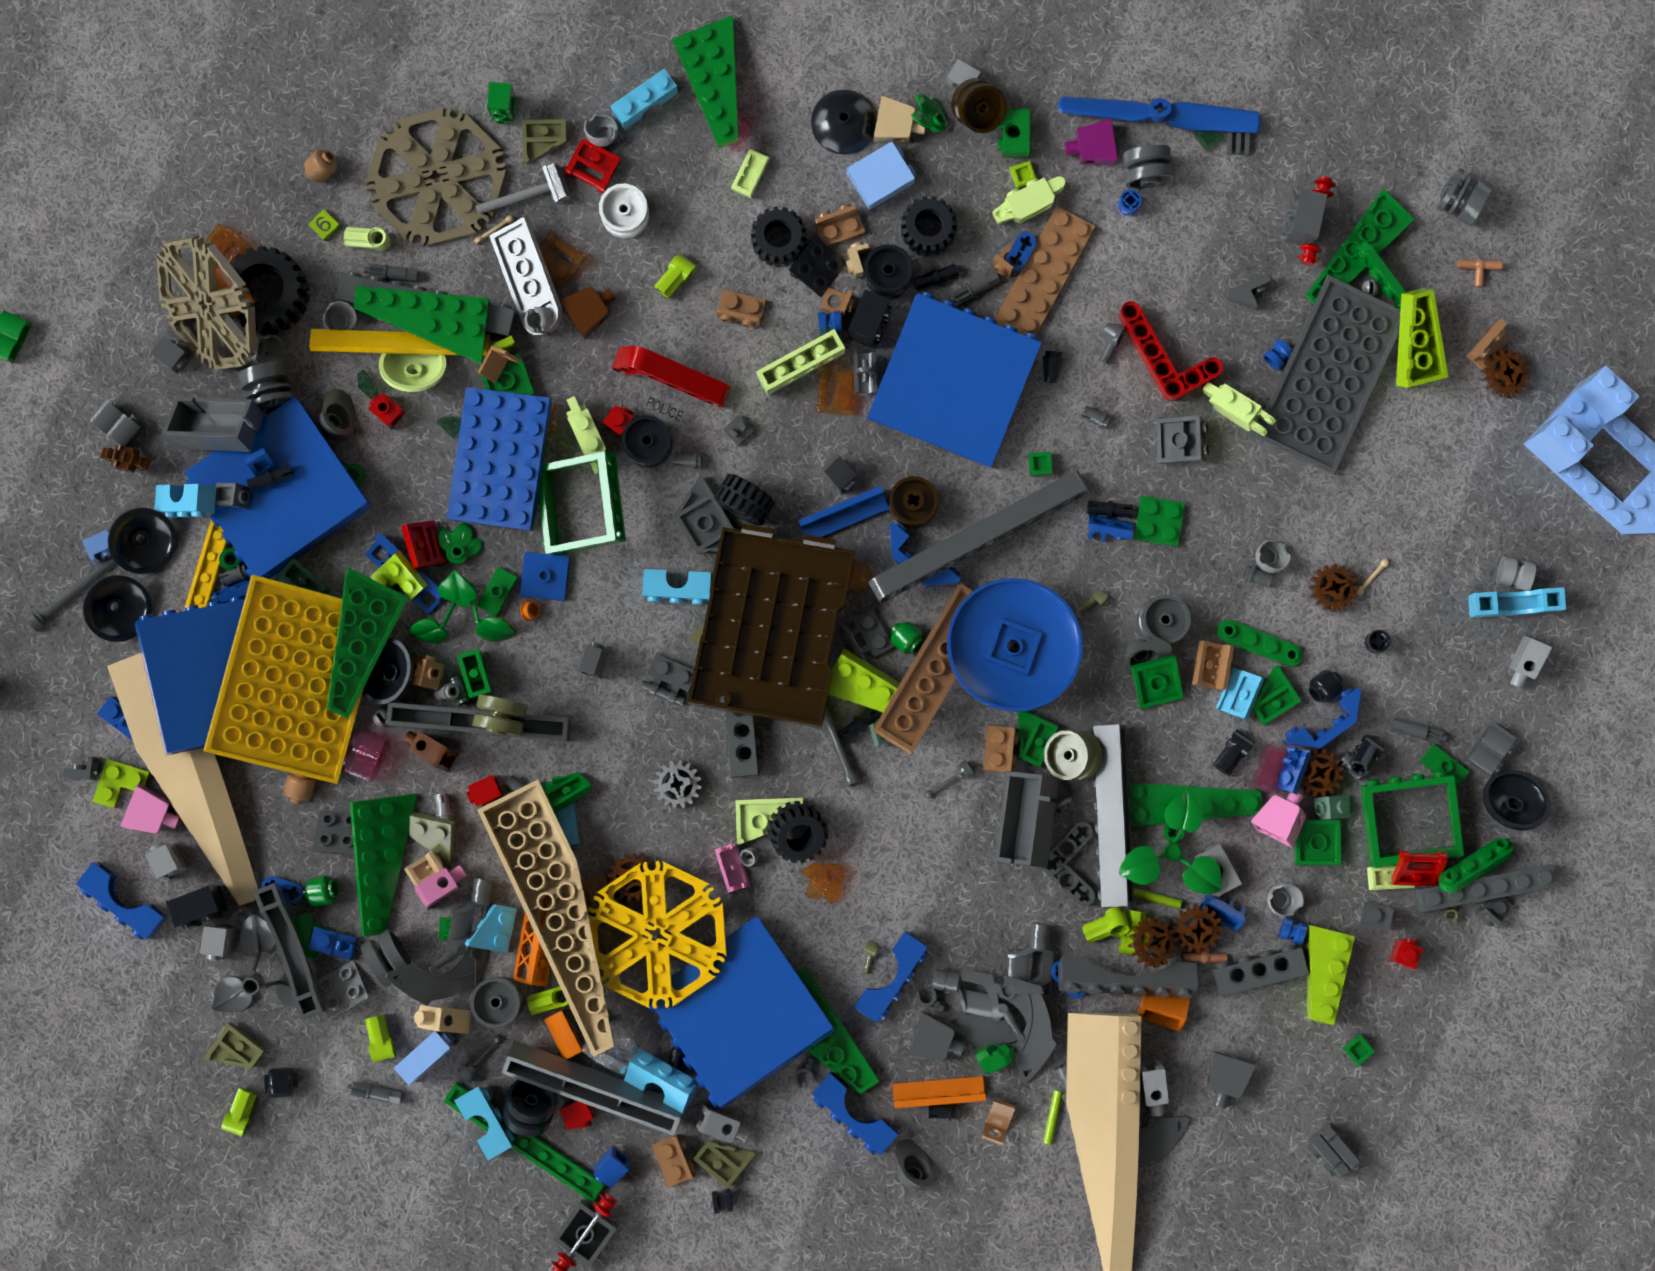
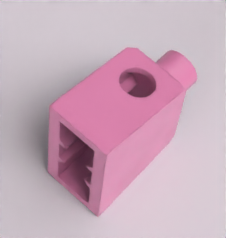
[121,784,180,834]
[1251,793,1306,848]
[414,865,467,909]

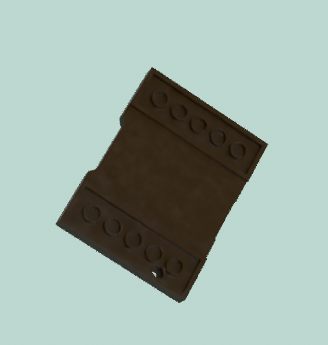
[688,524,855,729]

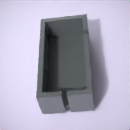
[162,397,265,452]
[995,771,1059,868]

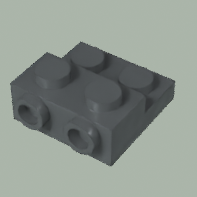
[1156,415,1209,464]

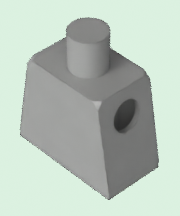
[1509,635,1552,689]
[1140,1059,1169,1116]
[695,1103,750,1143]

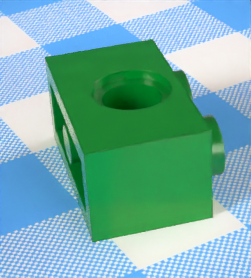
[487,82,516,124]
[998,109,1030,158]
[457,649,494,700]

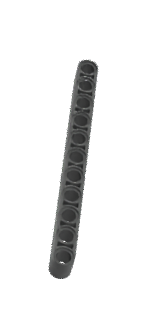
[869,471,1090,603]

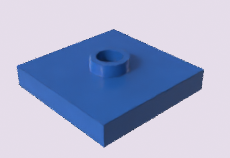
[520,552,570,601]

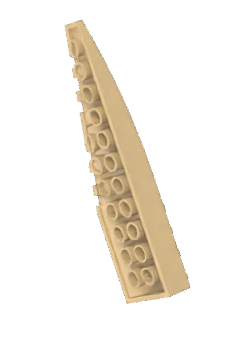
[107,653,258,906]
[478,779,615,1057]
[1066,1013,1141,1271]

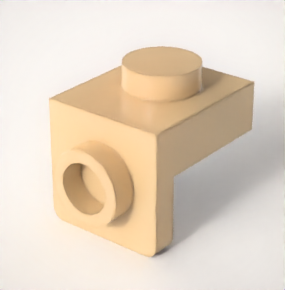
[846,242,870,279]
[404,851,443,886]

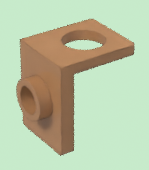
[992,244,1021,277]
[820,288,855,317]
[478,346,521,383]
[982,1099,1016,1145]

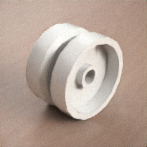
[599,183,650,239]

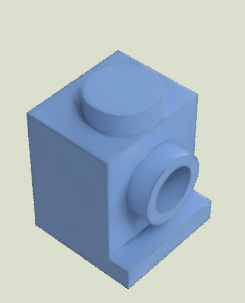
[83,530,111,563]

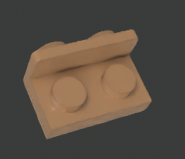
[815,204,865,247]
[716,290,766,328]
[1466,318,1511,369]
[983,725,1019,772]
[652,1134,696,1188]

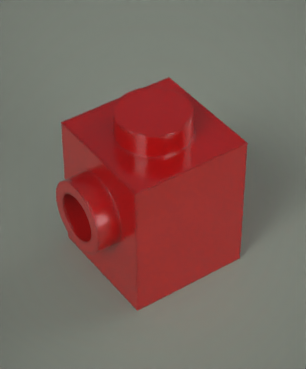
[368,392,406,429]
[602,404,634,438]
[466,775,503,807]
[1389,937,1423,970]
[559,1101,597,1131]

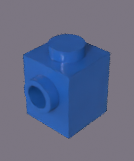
[594,1146,630,1188]

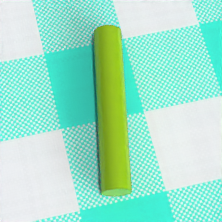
[1133,887,1182,909]
[1043,1090,1063,1145]

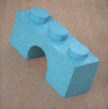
[610,69,678,130]
[155,484,216,518]
[642,569,712,605]
[624,1049,699,1114]
[454,1085,515,1161]

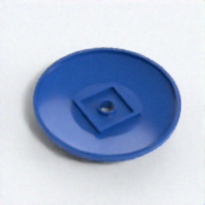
[947,578,1083,712]

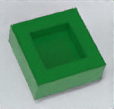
[1028,452,1052,476]
[1342,1034,1375,1066]

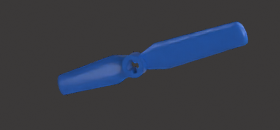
[1058,97,1261,133]

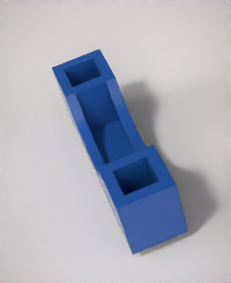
[76,862,168,940]
[854,931,928,1023]
[812,1072,898,1155]

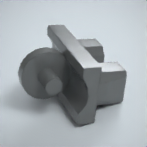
[854,352,877,394]

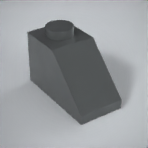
[821,453,856,493]

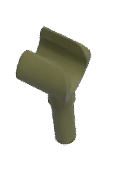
[1078,590,1108,613]
[1443,906,1458,922]
[863,940,878,974]

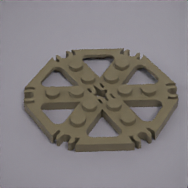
[366,108,507,247]
[157,235,257,370]

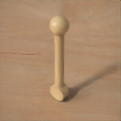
[474,215,514,244]
[1355,559,1390,595]

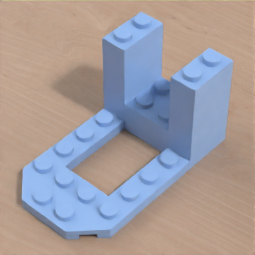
[1524,365,1655,535]

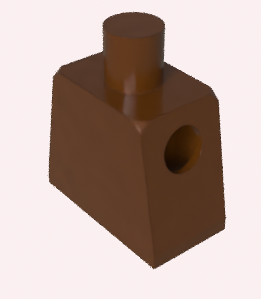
[559,286,616,339]
[403,731,459,772]

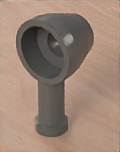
[1099,323,1126,365]

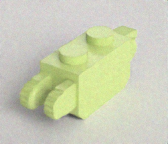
[992,176,1066,225]
[1203,382,1276,436]
[566,396,607,474]

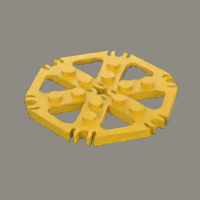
[588,861,727,1009]

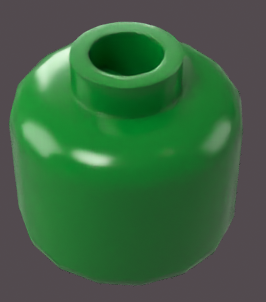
[891,621,924,654]
[303,875,339,907]

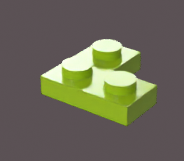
[370,550,428,600]
[92,759,150,808]

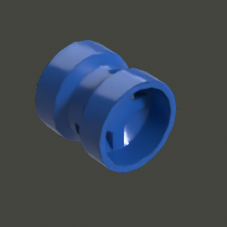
[1118,189,1142,216]
[818,311,842,334]
[1263,339,1293,370]
[1278,917,1308,945]

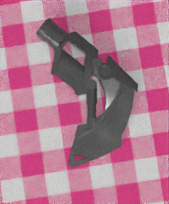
[386,878,494,1005]
[944,923,1054,1048]
[933,969,1057,1083]
[1054,1062,1190,1164]

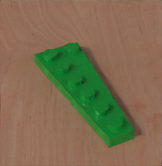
[1304,189,1414,305]
[1129,783,1263,827]

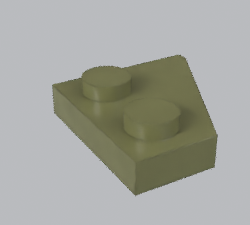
[522,119,567,163]
[409,812,455,864]
[204,1022,267,1069]
[692,1141,755,1189]

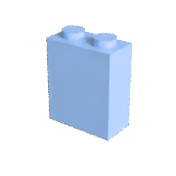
[847,141,916,211]
[394,1031,456,1085]

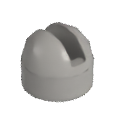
[1361,280,1379,297]
[373,709,388,727]
[740,847,760,867]

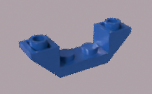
[889,522,961,587]
[1283,687,1361,749]

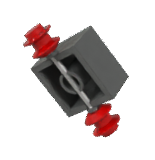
[1283,176,1336,266]
[551,1192,619,1271]

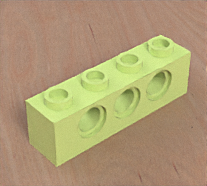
[756,329,845,396]

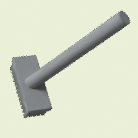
[476,163,571,214]

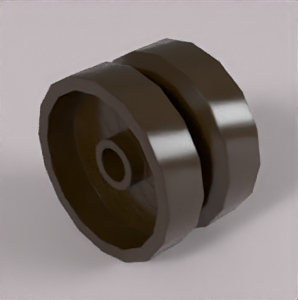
[951,78,1007,133]
[889,476,938,529]

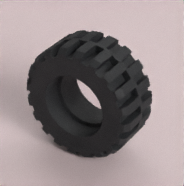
[228,246,310,335]

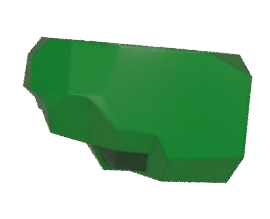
[975,1043,1016,1074]

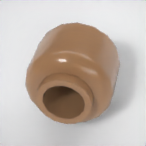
[304,149,337,182]
[284,773,316,804]

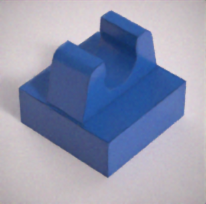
[244,447,276,476]

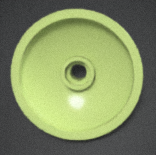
[379,353,446,392]

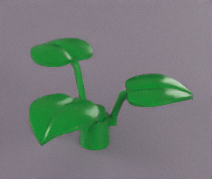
[410,570,517,644]
[1118,791,1222,894]

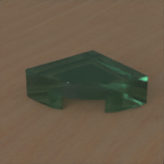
[1193,130,1224,152]
[357,370,378,399]
[437,416,462,438]

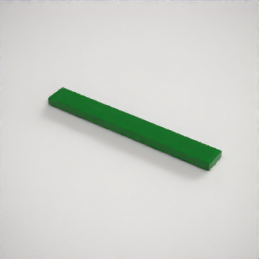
[443,1082,606,1203]

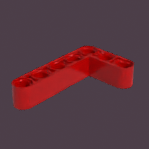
[1119,301,1223,402]
[612,346,731,408]

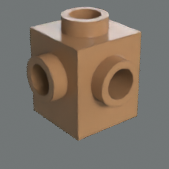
[410,655,445,691]

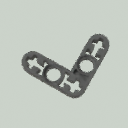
[1042,822,1095,906]

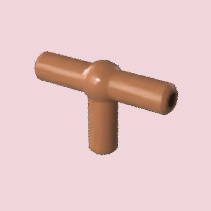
[1457,259,1503,287]
[1182,935,1228,964]

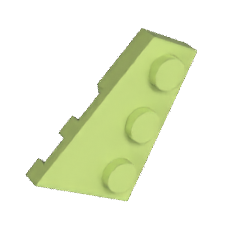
[735,798,803,845]

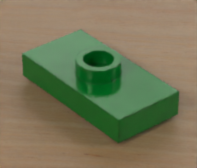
[477,567,518,616]
[1419,744,1469,789]

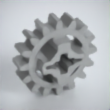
[653,760,702,809]

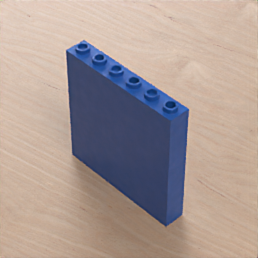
[867,292,1042,468]
[184,396,373,579]
[135,596,245,756]
[649,916,836,1110]

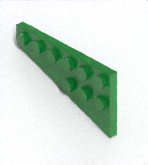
[672,15,739,149]
[353,286,490,365]
[326,567,408,719]
[350,793,417,937]
[796,966,879,1094]

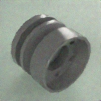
[1436,167,1493,226]
[238,361,293,412]

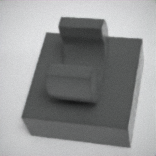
[723,415,754,446]

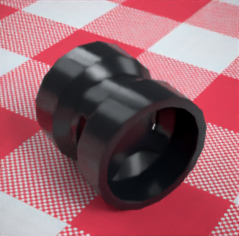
[1364,630,1391,654]

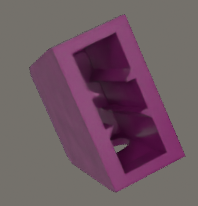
[1064,119,1117,165]

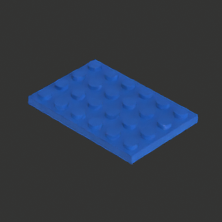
[447,387,552,531]

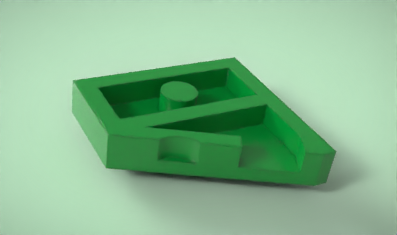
[541,772,593,813]

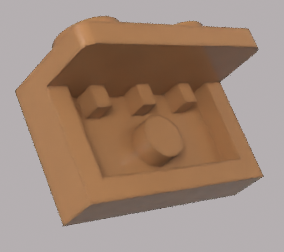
[1192,641,1234,690]

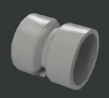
[1496,556,1536,591]

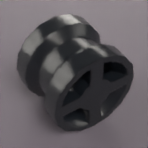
[712,1189,733,1214]

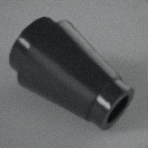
[1042,350,1064,383]

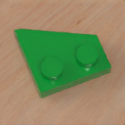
[1252,665,1301,726]
[1018,711,1059,768]

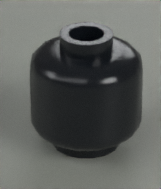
[1309,670,1343,703]
[264,1067,298,1098]

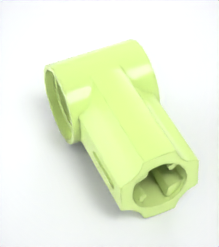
[344,227,391,251]

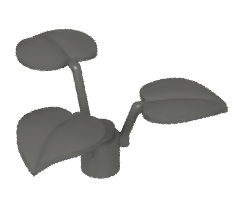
[212,914,296,1012]

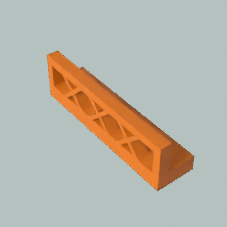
[512,896,551,987]
[892,1076,986,1108]

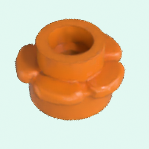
[520,599,541,621]

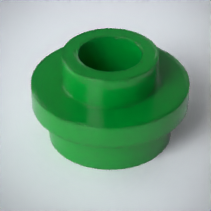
[219,548,241,571]

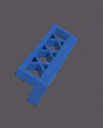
[798,486,889,538]
[365,533,444,615]

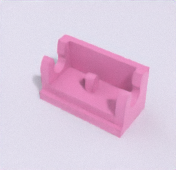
[715,843,750,893]

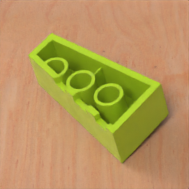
[1396,289,1448,388]
[829,648,900,712]
[1306,925,1355,1025]

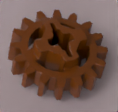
[1481,349,1531,398]
[100,445,151,473]
[1309,563,1359,613]
[1300,749,1344,797]
[607,853,654,902]
[1172,903,1223,954]
[1128,918,1178,968]

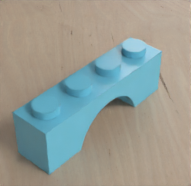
[1468,587,1566,618]

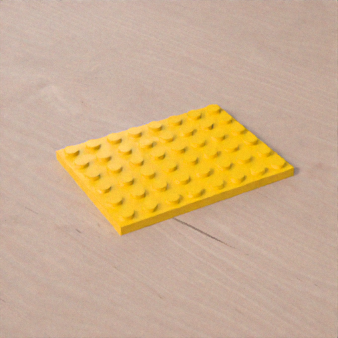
[203,575,363,784]

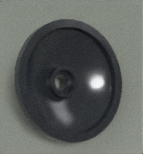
[811,90,877,155]
[108,507,177,574]
[83,575,152,642]
[362,638,413,705]
[1482,770,1551,831]

